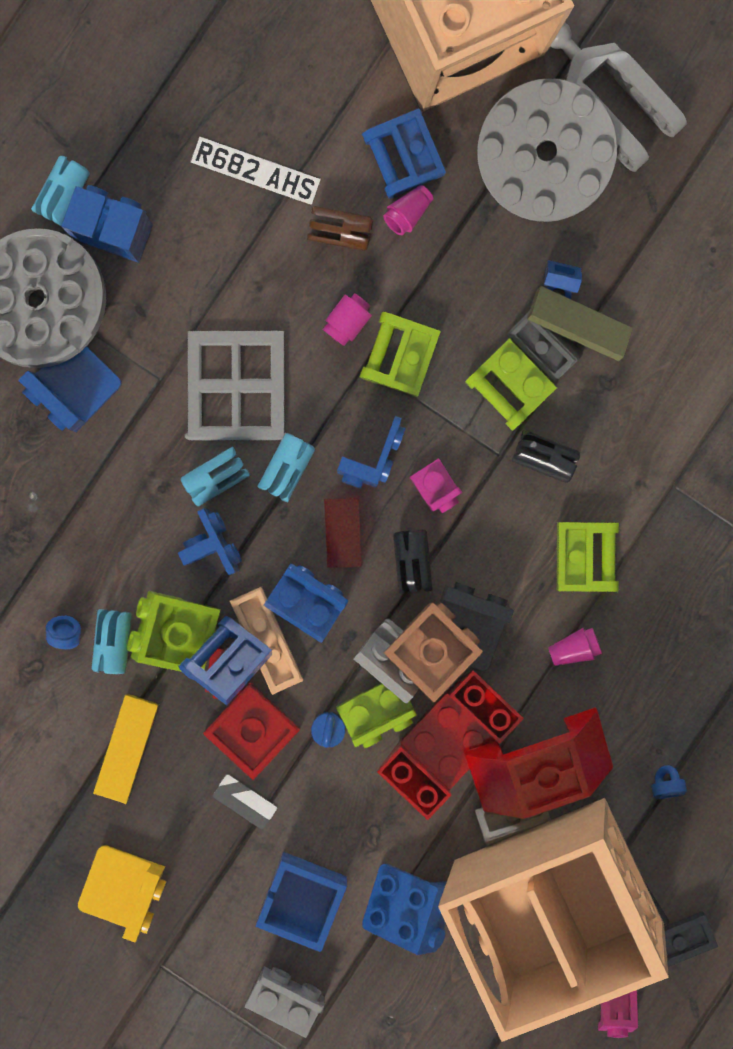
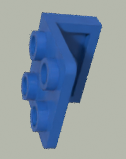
[18,346,122,432]
[337,416,406,489]
[362,864,447,955]

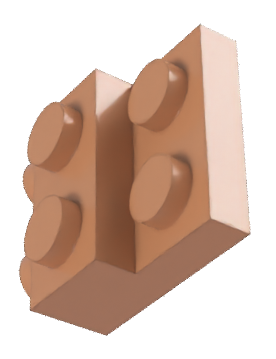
[383,602,483,702]

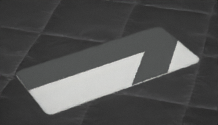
[213,775,277,829]

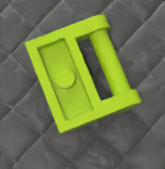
[359,312,441,397]
[465,338,557,431]
[557,522,619,592]

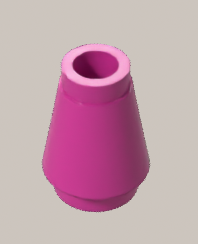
[383,185,434,236]
[548,628,602,666]

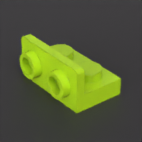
[336,683,417,748]

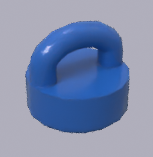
[46,616,81,650]
[311,712,345,748]
[651,765,687,799]

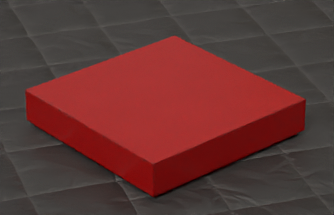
[203,682,300,780]

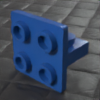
[178,508,242,575]

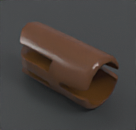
[307,206,373,251]

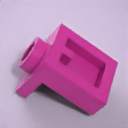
[409,458,462,513]
[598,990,638,1038]

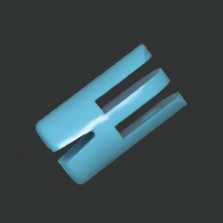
[31,156,90,226]
[258,433,315,502]
[181,447,250,506]
[91,609,132,674]

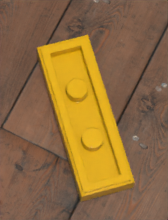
[93,694,159,804]

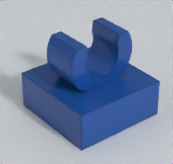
[544,260,582,299]

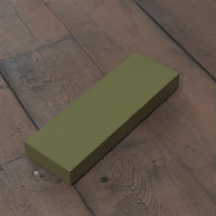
[527,286,632,361]

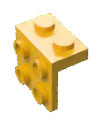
[78,845,166,943]

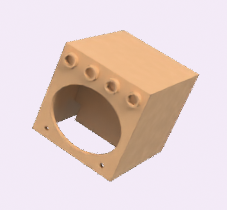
[371,0,574,112]
[438,798,669,1042]

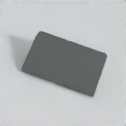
[507,311,583,383]

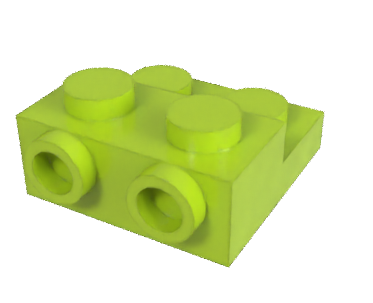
[127,591,220,672]

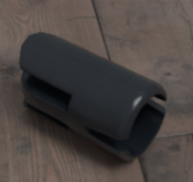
[512,430,580,483]
[393,529,433,594]

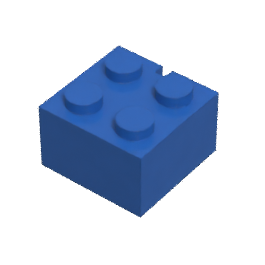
[61,185,153,263]
[255,852,347,952]

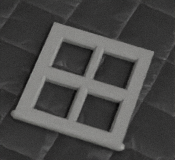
[185,331,286,440]

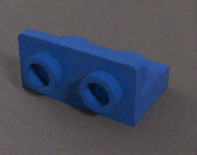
[263,564,349,643]

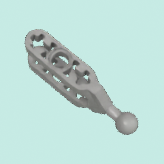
[550,23,687,172]

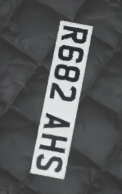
[191,137,321,205]

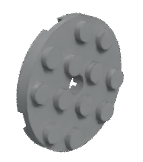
[477,79,617,222]
[0,229,106,368]

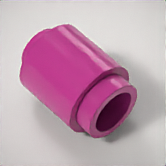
[322,293,372,346]

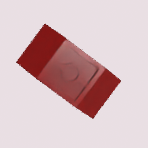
[377,670,524,820]
[464,707,613,819]

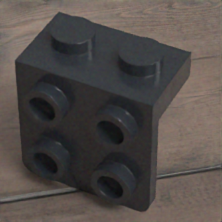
[438,582,514,671]

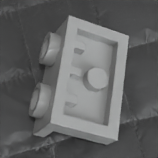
[353,619,419,704]
[245,966,325,1038]

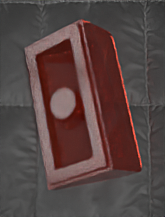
[324,497,362,568]

